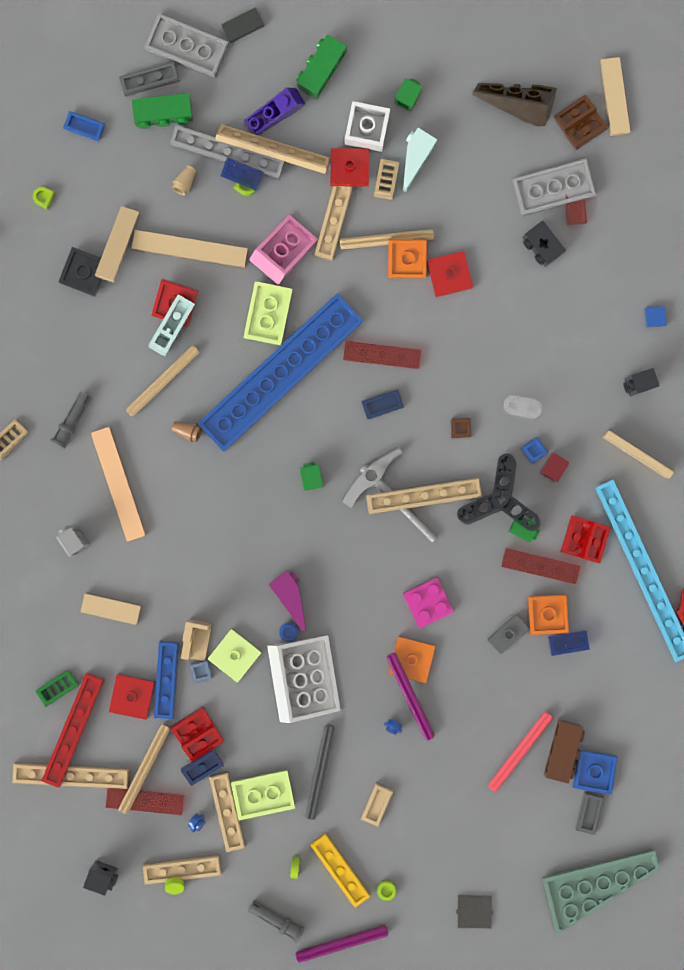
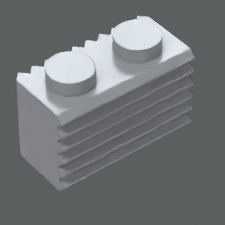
[56,525,90,557]

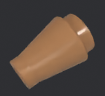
[172,421,202,442]

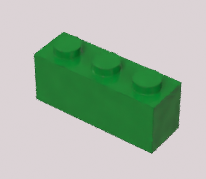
[296,34,347,100]
[132,93,193,129]

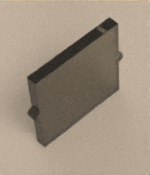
[456,895,494,929]

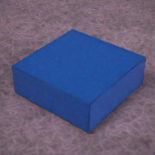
[645,306,667,327]
[521,437,548,464]

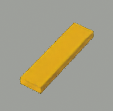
[310,833,371,908]

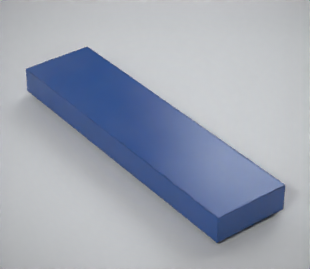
[154,641,179,719]

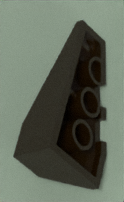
[473,83,557,126]

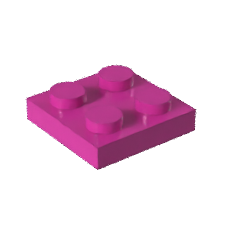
[403,578,454,629]

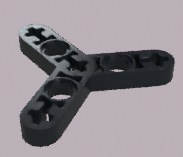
[457,453,541,531]

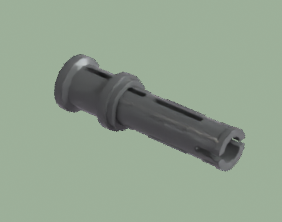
[50,392,91,448]
[248,900,305,943]

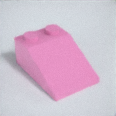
[249,214,318,285]

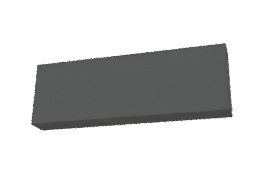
[119,61,180,97]

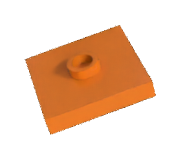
[388,239,427,278]
[528,594,569,635]
[389,636,435,683]

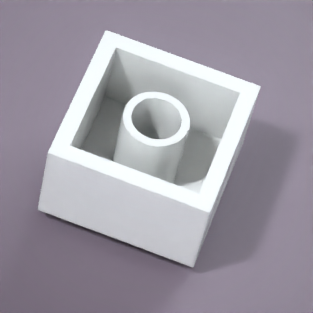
[345,101,390,152]

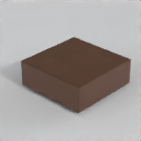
[451,418,471,438]

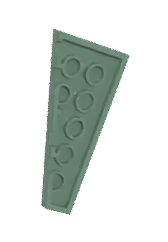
[542,849,660,935]

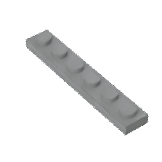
[170,125,285,179]

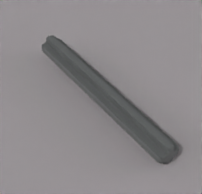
[305,725,334,820]

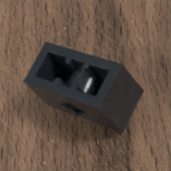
[522,220,566,268]
[623,368,660,397]
[83,860,119,896]

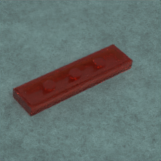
[343,341,421,369]
[501,548,580,584]
[105,788,184,815]

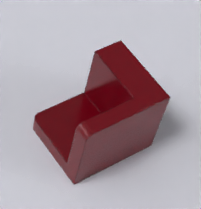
[539,452,569,482]

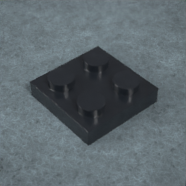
[58,247,102,297]

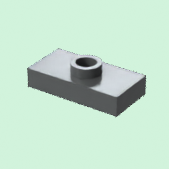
[488,614,529,654]

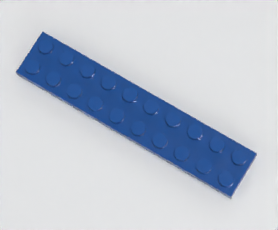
[197,293,363,452]

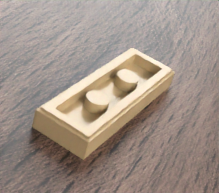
[80,593,141,625]

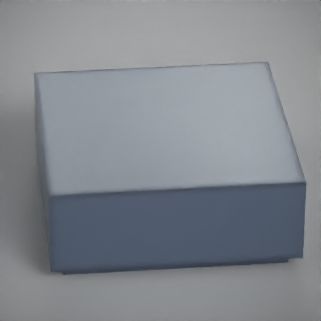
[189,660,213,683]

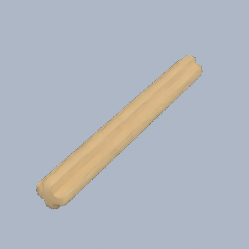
[340,229,434,250]
[126,345,200,417]
[119,724,170,814]

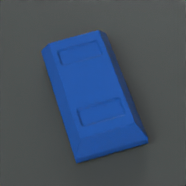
[63,111,105,142]

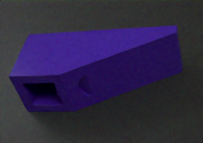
[244,87,306,135]

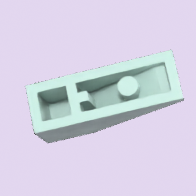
[403,128,437,192]
[149,295,195,357]

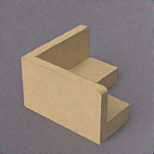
[181,619,212,661]

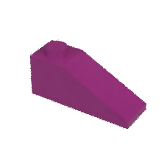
[268,570,306,631]

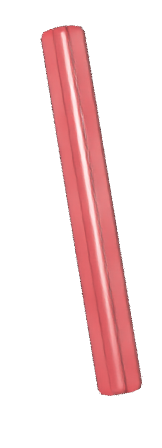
[488,712,553,792]

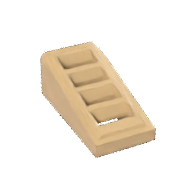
[374,159,399,200]
[0,419,29,461]

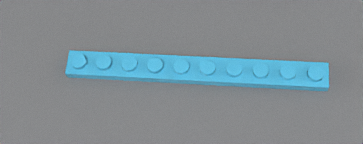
[595,480,684,662]

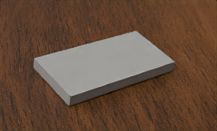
[144,13,229,78]
[512,158,596,216]

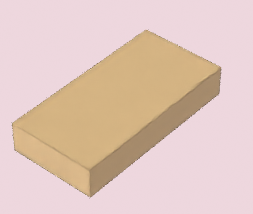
[361,783,393,827]

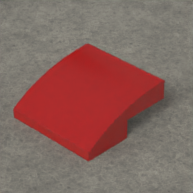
[560,515,611,564]
[170,706,224,762]

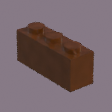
[544,719,585,784]

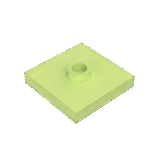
[208,629,261,683]

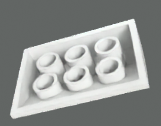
[267,635,341,723]

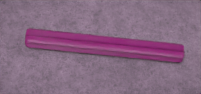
[387,653,435,741]
[296,925,388,963]

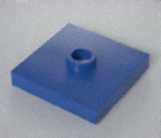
[573,749,618,795]

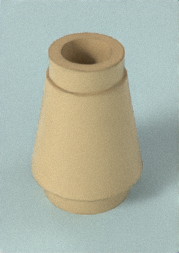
[172,165,197,195]

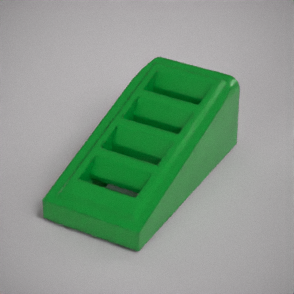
[35,670,79,708]

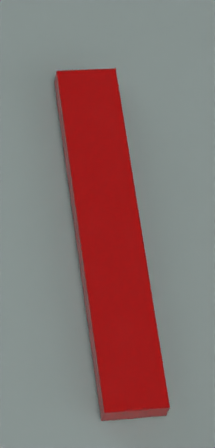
[41,673,104,788]

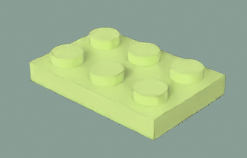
[243,281,293,346]
[231,769,295,820]

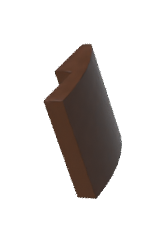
[554,95,608,150]

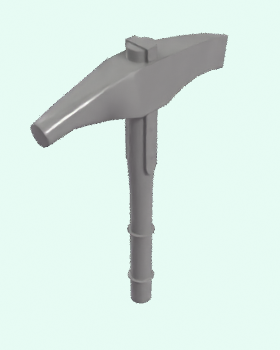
[343,447,437,543]

